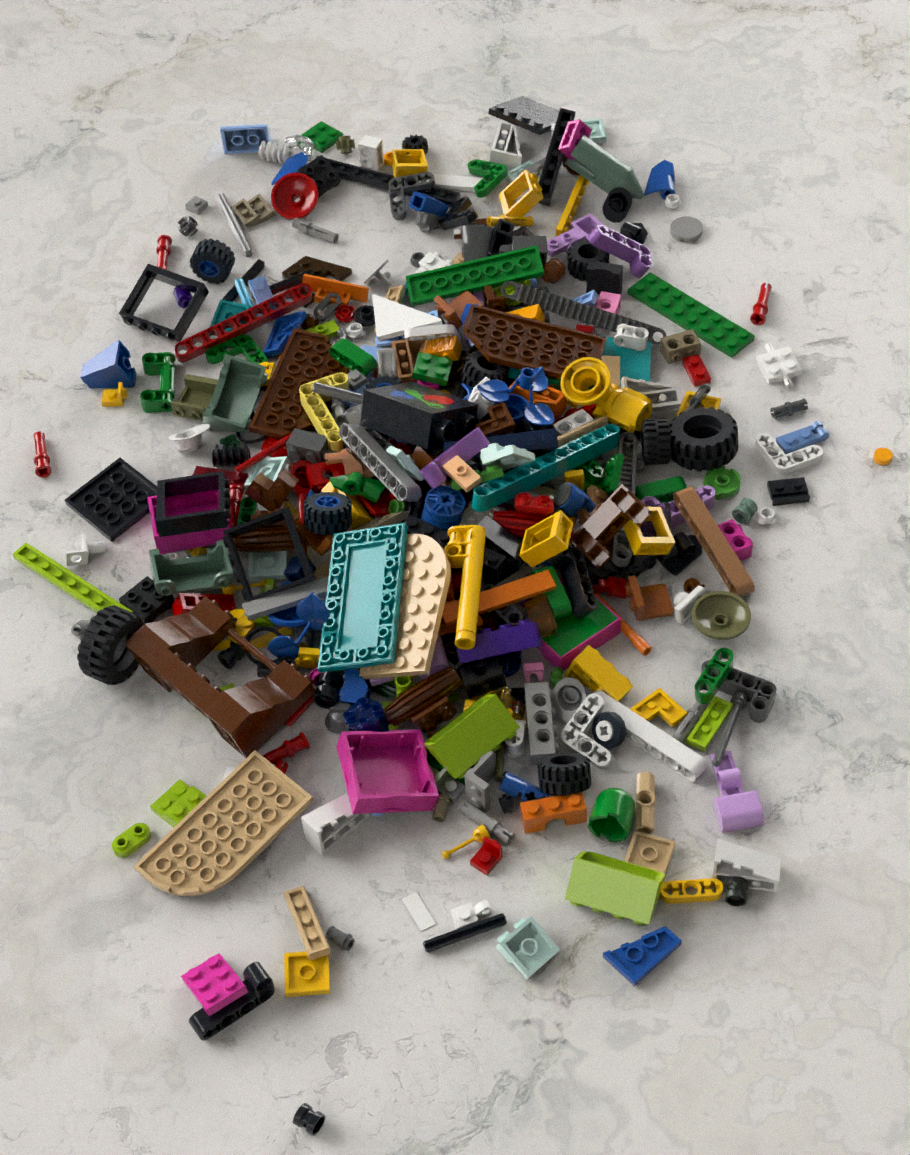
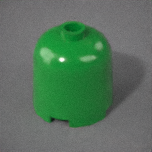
[588,788,635,842]

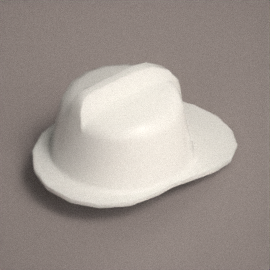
[169,424,210,454]

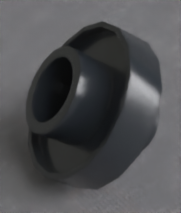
[354,305,375,327]

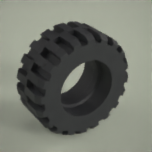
[669,407,738,472]
[77,606,145,685]

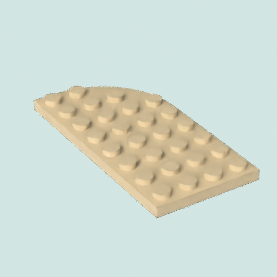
[359,534,451,679]
[133,750,314,896]

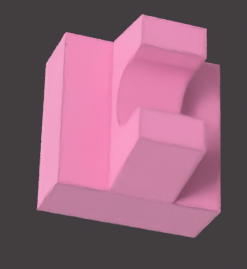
[523,662,544,682]

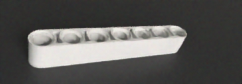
[586,690,708,782]

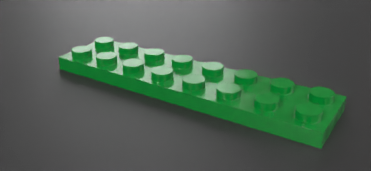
[405,245,545,307]
[628,272,755,358]

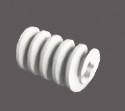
[258,141,293,164]

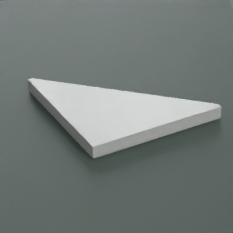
[372,294,443,341]

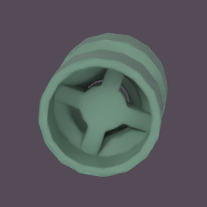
[732,498,758,524]

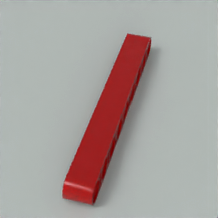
[174,283,312,363]

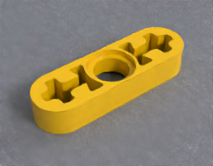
[660,878,723,904]

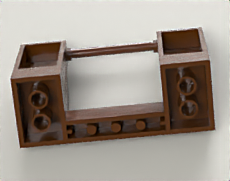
[125,597,316,758]

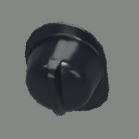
[602,187,632,223]

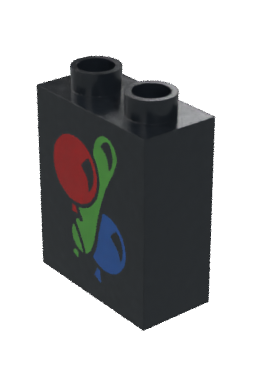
[360,382,479,450]

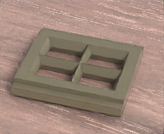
[352,511,410,531]

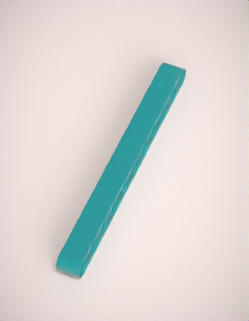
[472,424,620,512]

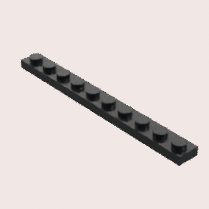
[315,156,461,207]

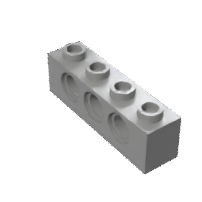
[524,682,559,765]

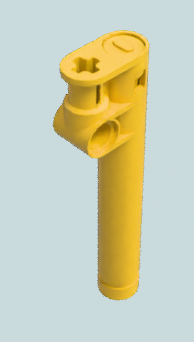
[444,525,486,650]

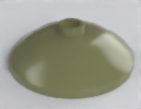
[691,591,751,640]

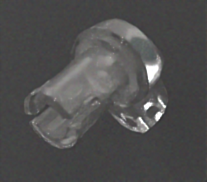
[285,135,314,162]

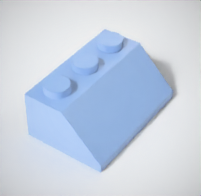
[220,124,271,154]

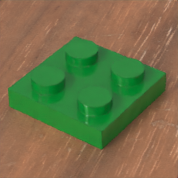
[299,121,343,153]
[412,352,453,386]
[601,453,624,496]

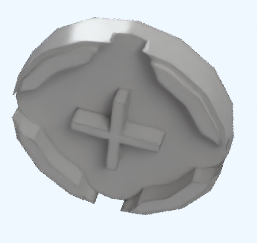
[670,216,703,242]

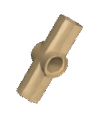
[635,772,655,834]

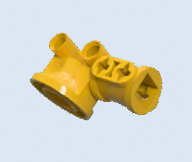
[560,357,653,433]

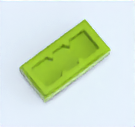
[305,320,339,338]

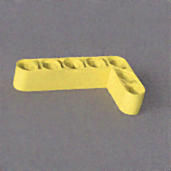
[299,372,349,452]

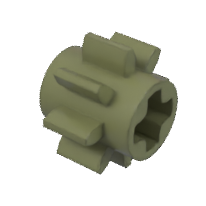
[336,136,355,154]

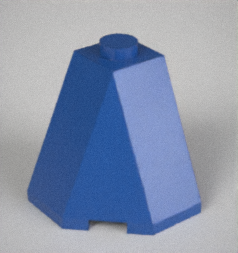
[80,340,137,389]

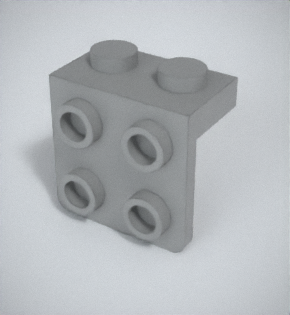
[464,751,495,813]

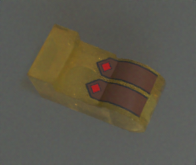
[491,686,526,720]

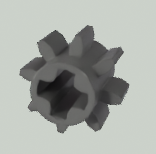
[178,216,198,236]

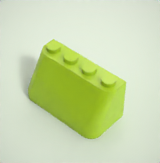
[424,694,520,779]
[565,851,665,926]

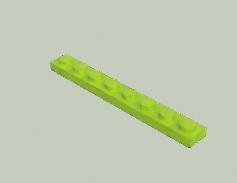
[13,543,133,613]

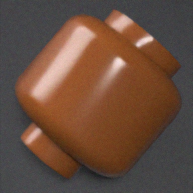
[541,259,566,284]

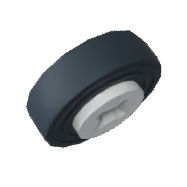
[592,711,626,749]

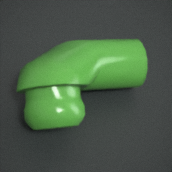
[550,667,563,688]

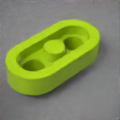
[112,823,151,858]

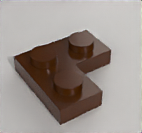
[475,402,516,437]

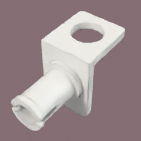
[66,534,106,566]

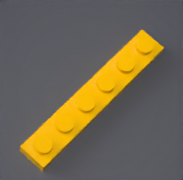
[556,175,590,237]

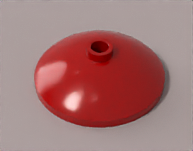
[271,173,319,220]

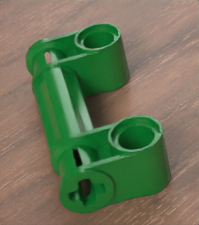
[140,352,176,413]

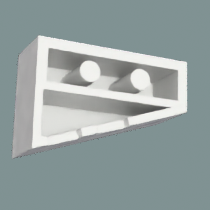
[489,121,522,170]

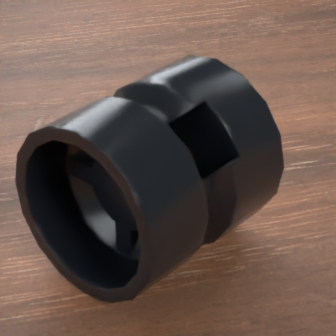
[313,671,345,709]

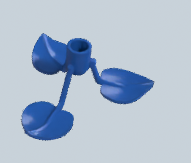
[477,367,554,426]
[267,592,330,660]

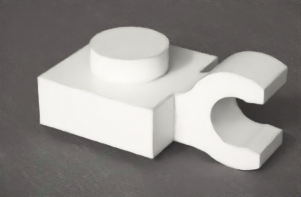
[451,900,491,929]

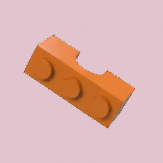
[520,792,587,834]

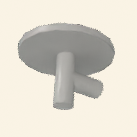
[364,260,392,289]

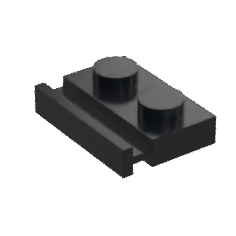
[767,477,810,506]

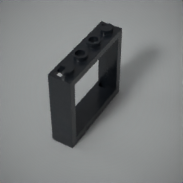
[119,264,209,342]
[156,471,231,537]
[222,507,315,602]

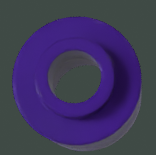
[173,287,193,308]

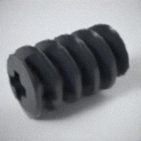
[212,443,251,467]

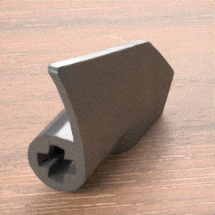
[461,225,493,262]

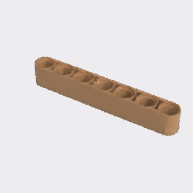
[673,486,755,597]

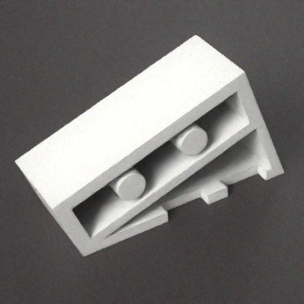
[620,376,682,412]
[301,793,369,855]
[712,838,781,892]

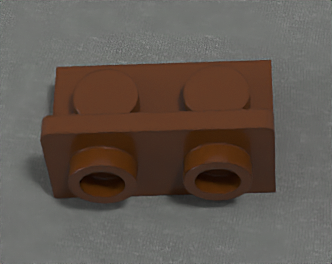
[484,285,505,312]

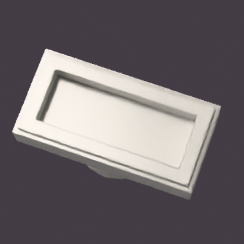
[377,348,397,380]
[673,585,705,625]

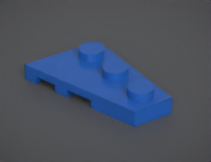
[263,310,308,358]
[603,926,682,986]

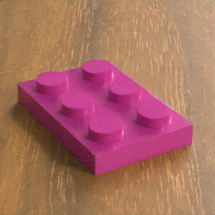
[181,953,248,1016]

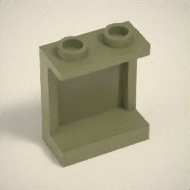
[171,374,218,421]

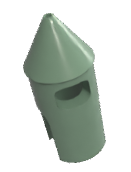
[565,135,644,199]

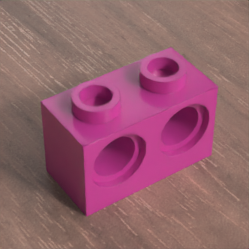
[558,119,592,160]
[718,519,753,561]

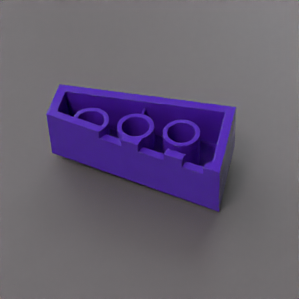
[457,619,543,663]

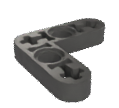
[388,172,435,220]

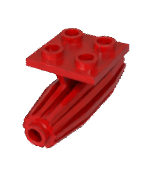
[493,492,574,538]

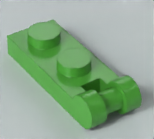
[451,464,504,490]

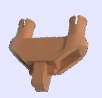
[325,448,375,498]

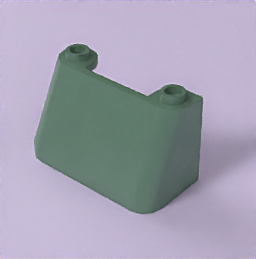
[203,354,268,433]
[149,540,233,596]

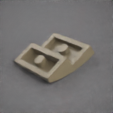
[231,193,276,227]

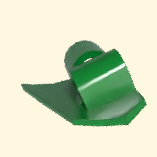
[330,472,386,503]

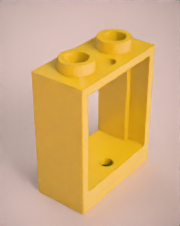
[391,149,428,181]
[499,170,543,217]
[623,506,675,555]
[519,510,573,567]

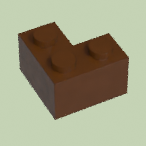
[244,469,299,512]

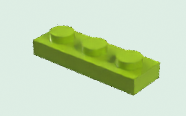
[686,696,734,752]

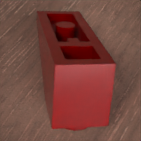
[172,593,237,615]

